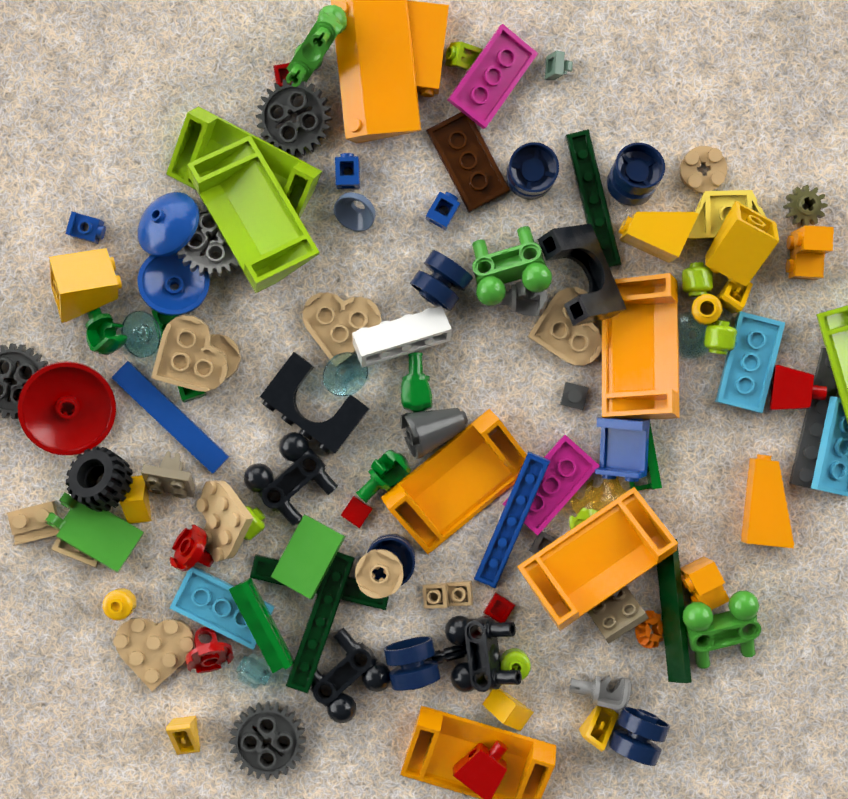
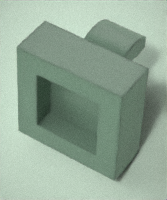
[545,50,573,80]

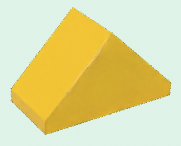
[716,279,753,314]
[120,475,152,524]
[482,688,534,731]
[579,705,619,752]
[166,716,200,755]

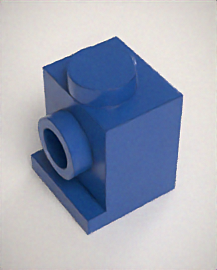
[335,153,360,189]
[426,192,460,231]
[65,211,106,244]

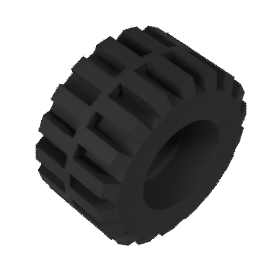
[66,446,133,512]

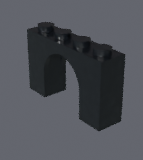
[537,224,626,326]
[260,352,370,454]

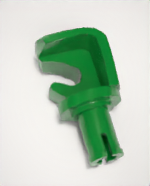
[85,307,128,355]
[401,352,433,412]
[356,450,411,503]

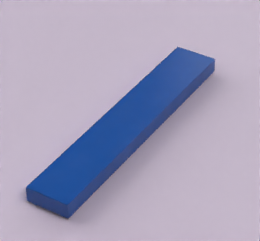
[111,361,230,474]
[474,451,550,588]

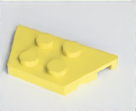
[687,190,766,240]

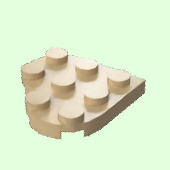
[527,287,602,366]
[302,292,382,367]
[151,315,228,392]
[197,480,254,562]
[113,617,195,691]

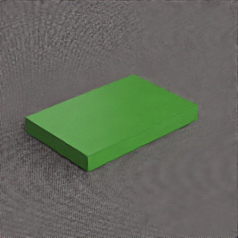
[271,514,346,600]

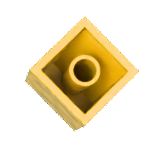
[705,201,779,287]
[618,212,698,263]
[49,248,122,323]

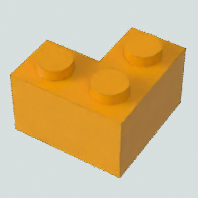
[785,225,834,280]
[680,556,729,610]

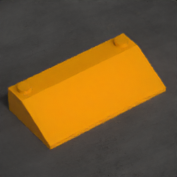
[331,0,421,144]
[602,273,680,420]
[381,409,527,554]
[517,487,678,631]
[400,705,556,799]

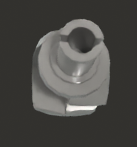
[497,281,548,316]
[569,675,632,710]

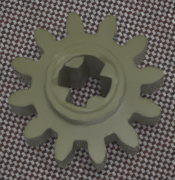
[783,185,828,227]

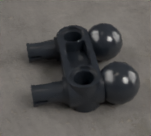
[244,432,338,526]
[445,615,522,693]
[310,627,391,723]

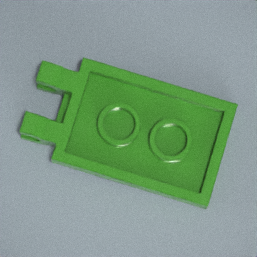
[46,492,144,573]

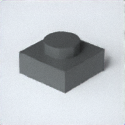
[560,382,589,410]

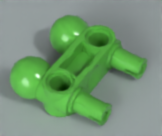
[286,5,347,87]
[472,226,552,306]
[682,590,761,669]

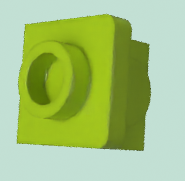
[445,42,483,71]

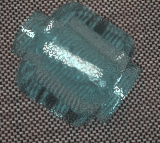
[235,653,272,689]

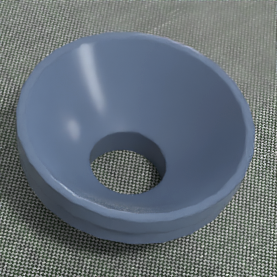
[334,192,376,232]

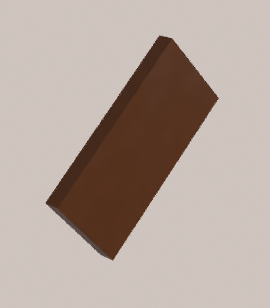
[426,112,510,213]

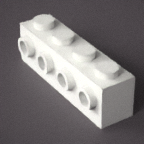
[352,306,452,368]

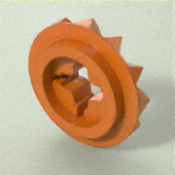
[635,610,664,649]

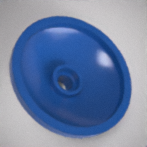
[138,192,199,257]
[137,250,210,316]

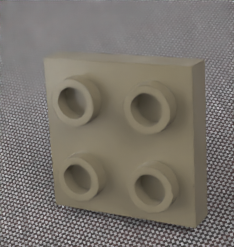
[141,451,195,498]
[587,586,649,644]

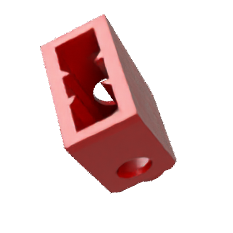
[769,365,827,410]
[453,740,508,799]

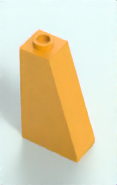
[407,0,449,97]
[741,454,794,549]

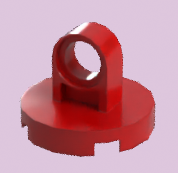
[170,524,214,572]
[185,627,234,673]

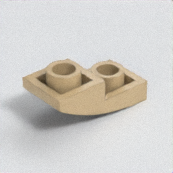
[422,581,473,609]

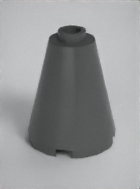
[400,408,468,459]

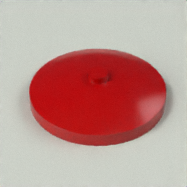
[18,361,116,455]

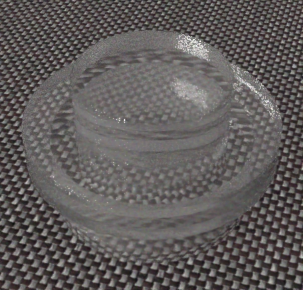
[608,201,632,223]

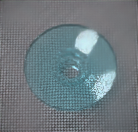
[121,311,161,358]
[678,312,709,358]
[323,352,368,396]

